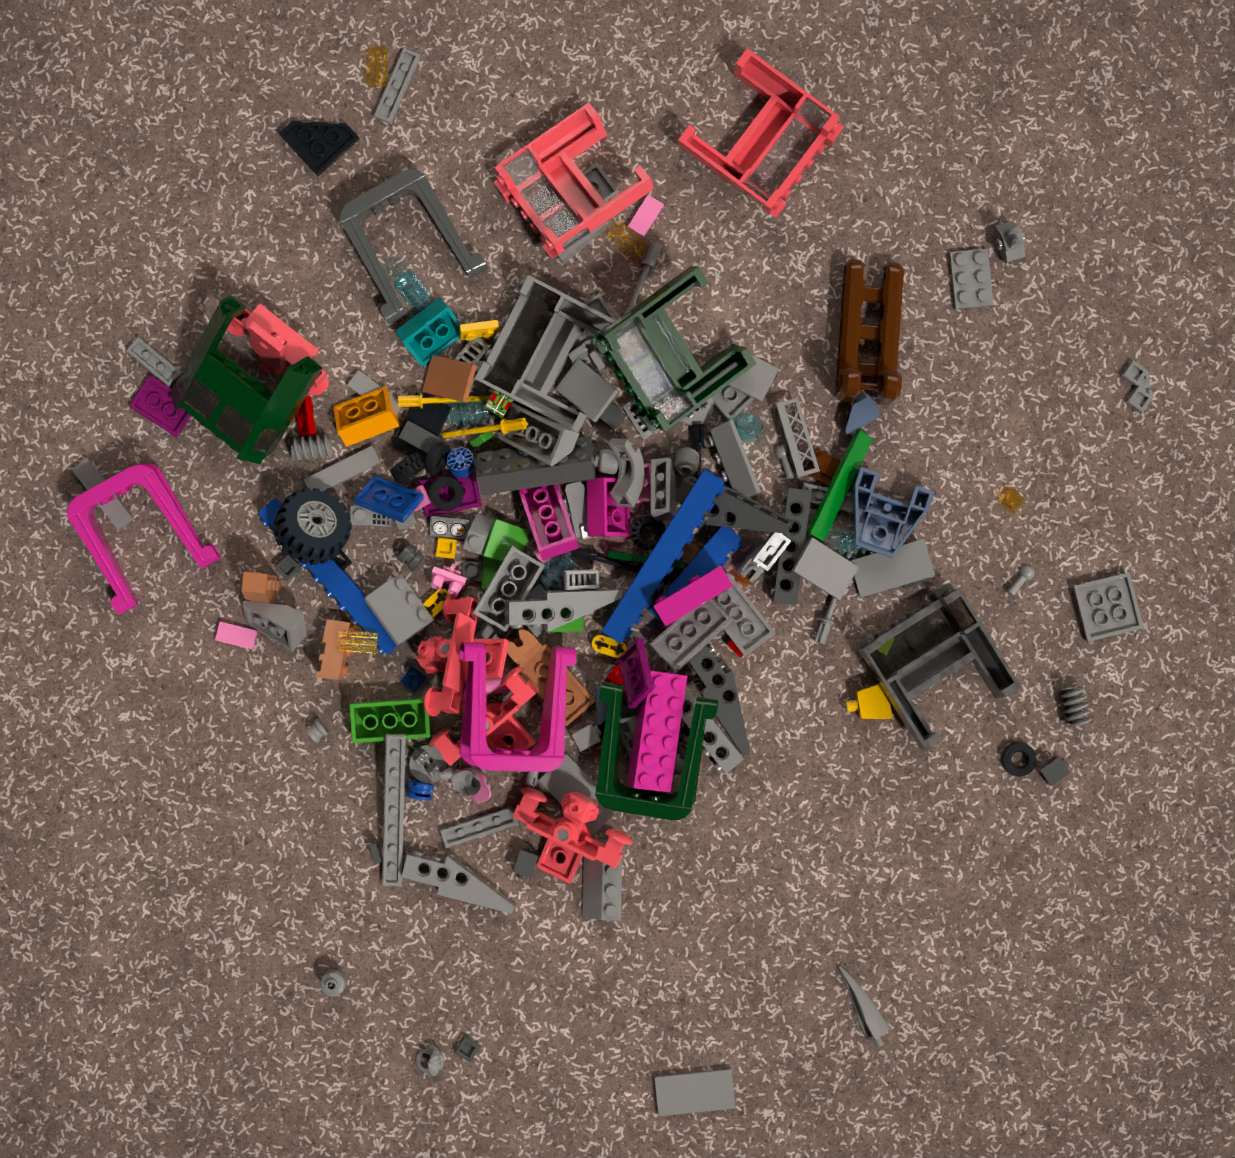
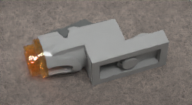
[734,532,791,587]

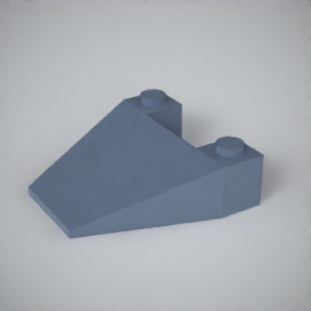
[851,467,934,558]

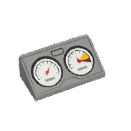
[430,516,470,540]

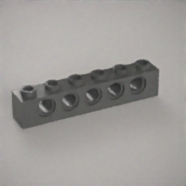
[770,488,812,606]

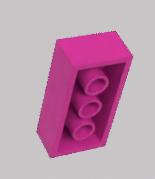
[518,484,579,560]
[653,566,733,626]

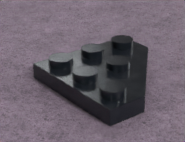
[279,121,360,177]

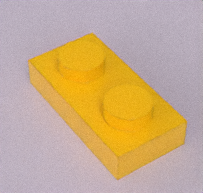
[459,320,499,341]

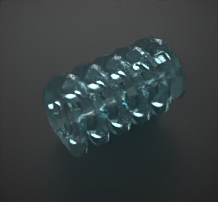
[394,272,431,309]
[450,400,490,426]
[837,530,873,555]
[538,553,580,591]

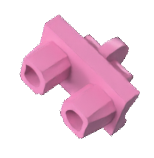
[431,563,467,597]

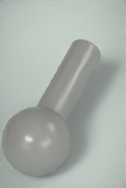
[775,444,794,479]
[1007,565,1035,597]

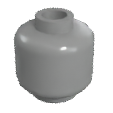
[674,447,700,476]
[595,449,619,475]
[320,969,347,997]

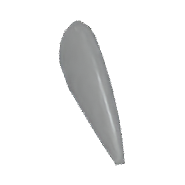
[838,966,890,1048]

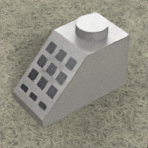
[350,506,392,527]

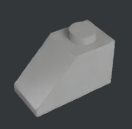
[463,514,494,556]

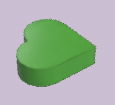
[469,431,494,448]

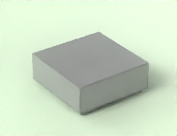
[568,344,589,364]
[589,351,605,373]

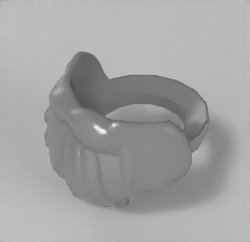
[416,1044,444,1078]

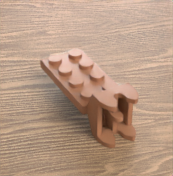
[504,626,595,726]

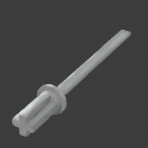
[623,241,662,319]
[814,551,852,645]

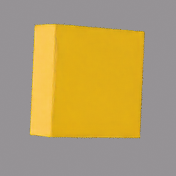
[435,537,457,559]

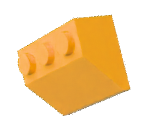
[333,386,399,447]

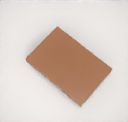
[422,355,477,403]

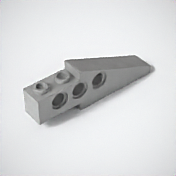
[505,588,622,632]
[401,851,515,914]

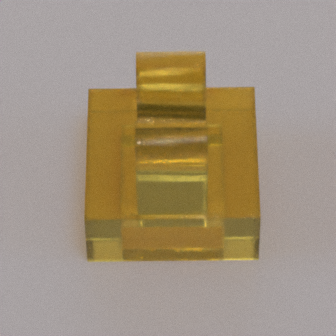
[998,487,1026,514]

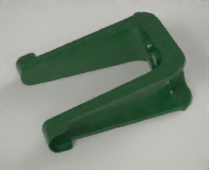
[595,682,719,820]

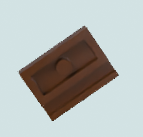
[805,448,841,486]

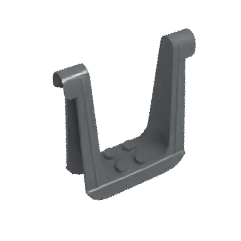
[340,169,488,324]

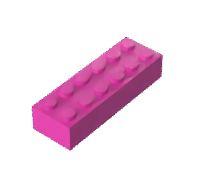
[627,670,687,792]

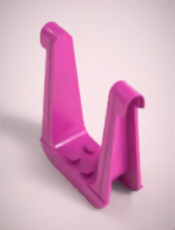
[67,463,221,615]
[459,642,576,772]

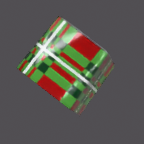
[485,390,519,419]

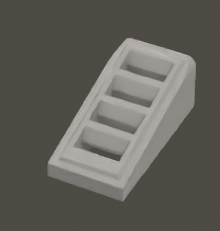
[454,337,491,365]
[622,399,659,440]
[563,570,600,590]

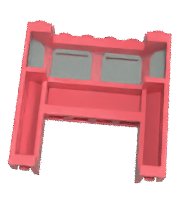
[677,48,844,218]
[493,102,654,259]

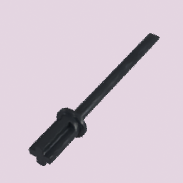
[691,424,706,479]
[570,547,665,581]

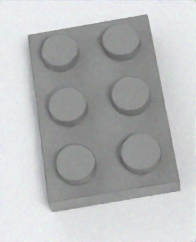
[949,248,994,310]

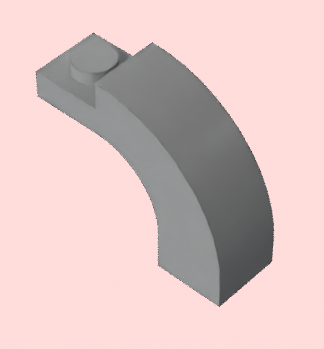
[609,438,644,507]

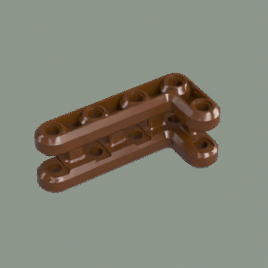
[835,259,904,405]

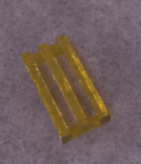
[367,47,389,87]
[608,221,649,261]
[337,630,378,653]

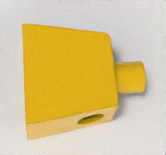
[845,683,893,719]

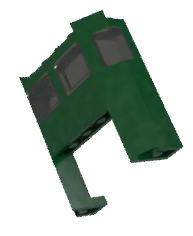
[171,295,323,464]

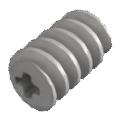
[291,434,333,461]
[1060,685,1092,727]

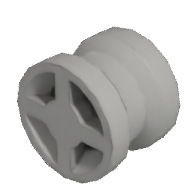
[305,719,329,743]

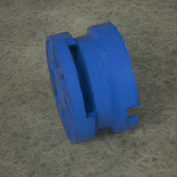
[447,447,476,478]
[405,780,434,800]

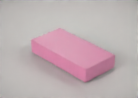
[628,195,664,238]
[215,622,258,649]

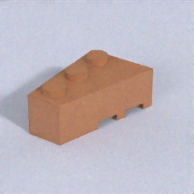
[242,572,281,604]
[315,619,355,680]

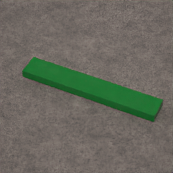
[807,429,873,541]

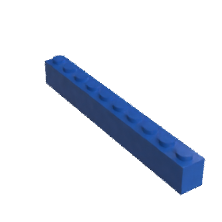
[602,467,726,644]
[258,498,402,655]

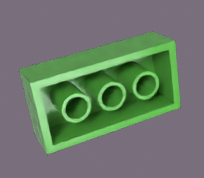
[350,697,431,743]

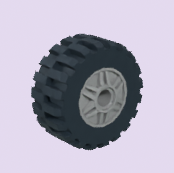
[273,488,352,565]

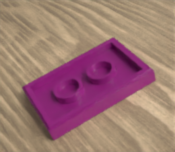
[129,375,192,438]
[418,469,482,518]
[618,638,654,709]

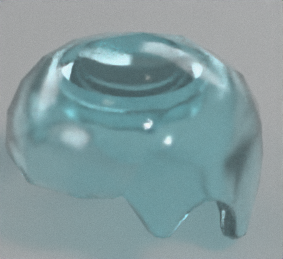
[734,413,765,442]

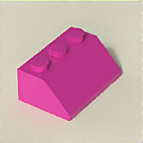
[587,477,630,537]

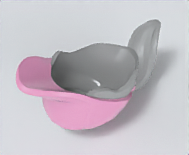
[438,767,491,803]

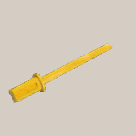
[398,393,491,408]
[441,418,528,438]

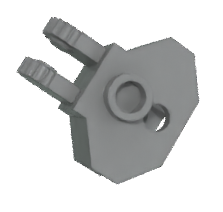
[994,221,1026,264]

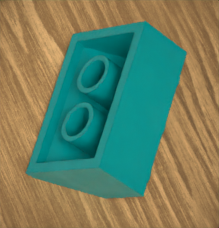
[395,297,461,367]

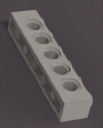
[667,669,744,774]

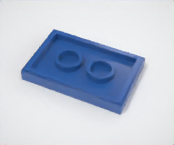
[354,475,424,523]

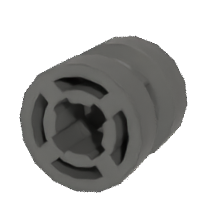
[397,545,424,572]
[677,732,689,758]

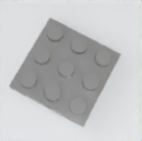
[1072,572,1144,642]

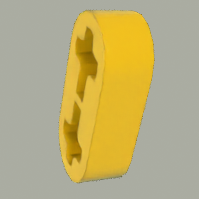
[423,589,450,618]
[592,635,627,658]

